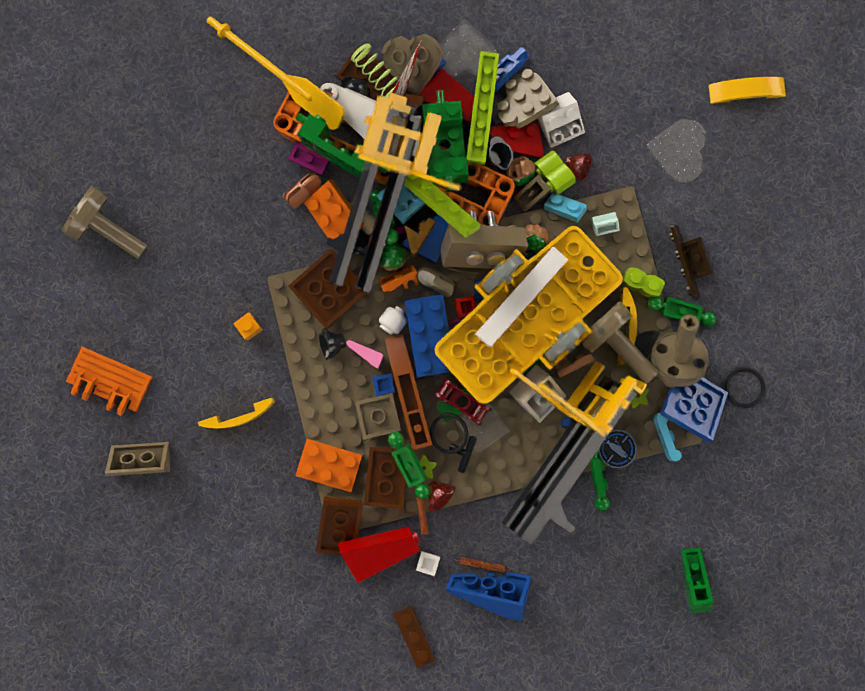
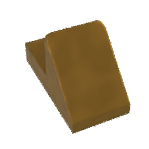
[405,218,435,257]

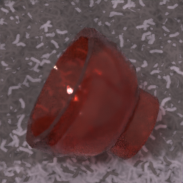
[565,153,592,181]
[428,481,456,512]

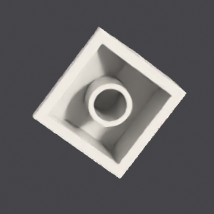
[509,365,566,423]

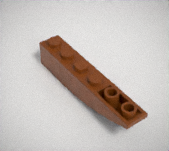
[384,333,432,450]

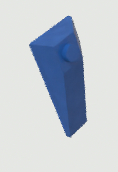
[446,572,531,621]

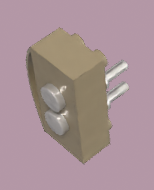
[440,210,528,274]

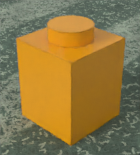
[233,312,263,341]

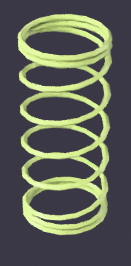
[351,44,397,98]

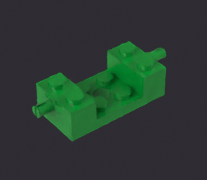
[422,90,469,192]
[296,113,388,179]

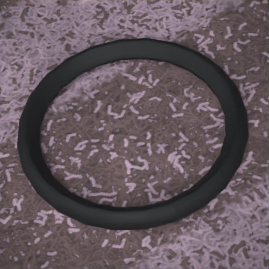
[725,367,765,408]
[430,413,469,454]

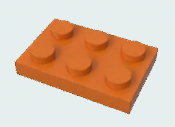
[304,180,365,239]
[295,439,363,492]

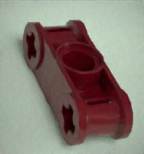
[434,378,491,426]

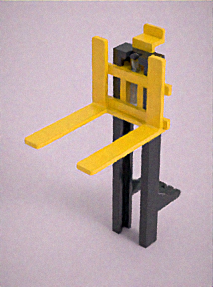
[327,93,460,293]
[502,361,647,545]

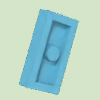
[544,192,587,223]

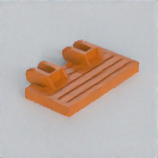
[66,347,152,416]

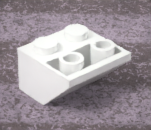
[537,92,585,148]

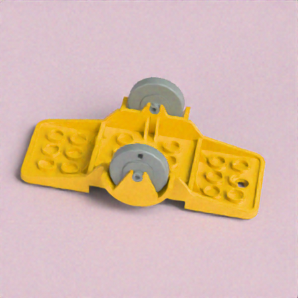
[435,226,623,404]

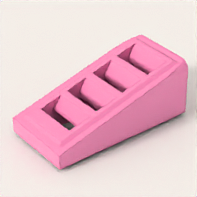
[346,340,384,370]

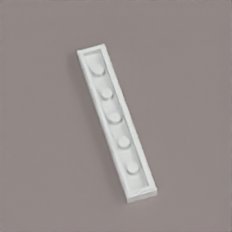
[475,246,568,348]

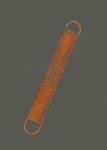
[417,497,428,540]
[454,557,510,572]

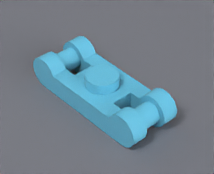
[653,413,682,461]

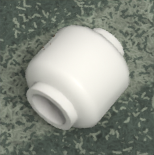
[379,306,407,335]

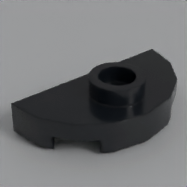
[634,330,660,359]

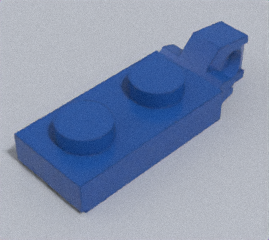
[495,47,529,92]

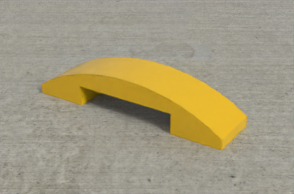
[709,77,786,104]
[617,287,637,366]
[198,398,275,429]

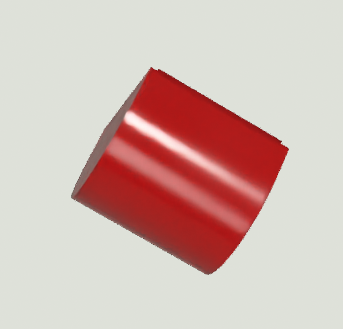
[454,296,476,319]

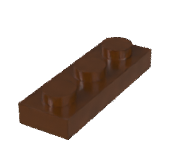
[393,605,435,668]

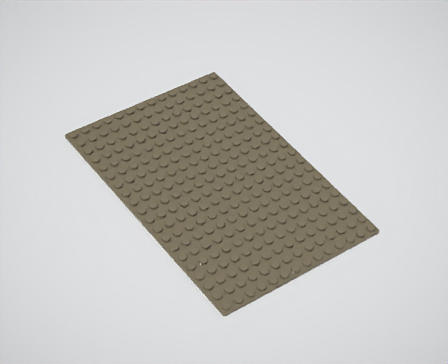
[268,186,702,530]

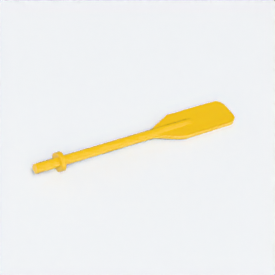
[207,17,345,130]

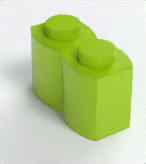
[534,150,576,195]
[621,268,665,298]

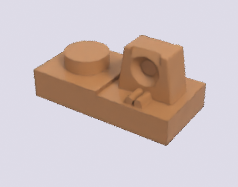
[555,352,594,379]

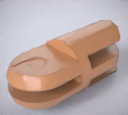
[283,173,322,209]

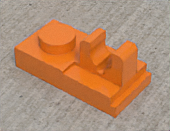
[378,264,419,293]

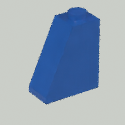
[402,215,449,265]

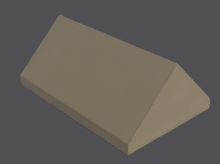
[105,442,170,476]

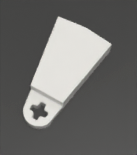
[320,83,376,139]

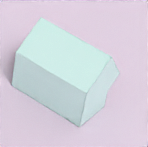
[591,212,620,236]

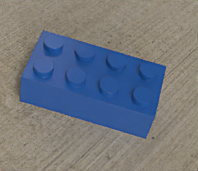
[405,294,451,378]

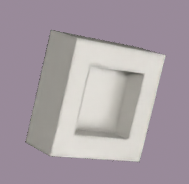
[416,551,440,576]

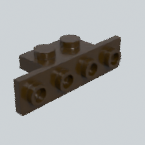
[669,225,713,299]

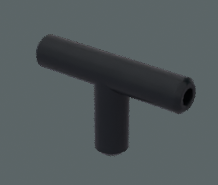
[449,435,477,473]

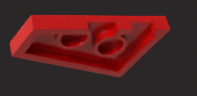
[488,122,544,159]

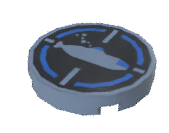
[599,430,637,468]

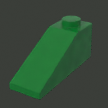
[681,548,713,613]

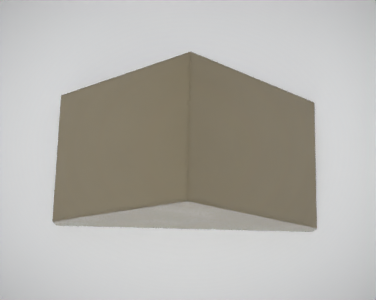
[513,175,550,212]

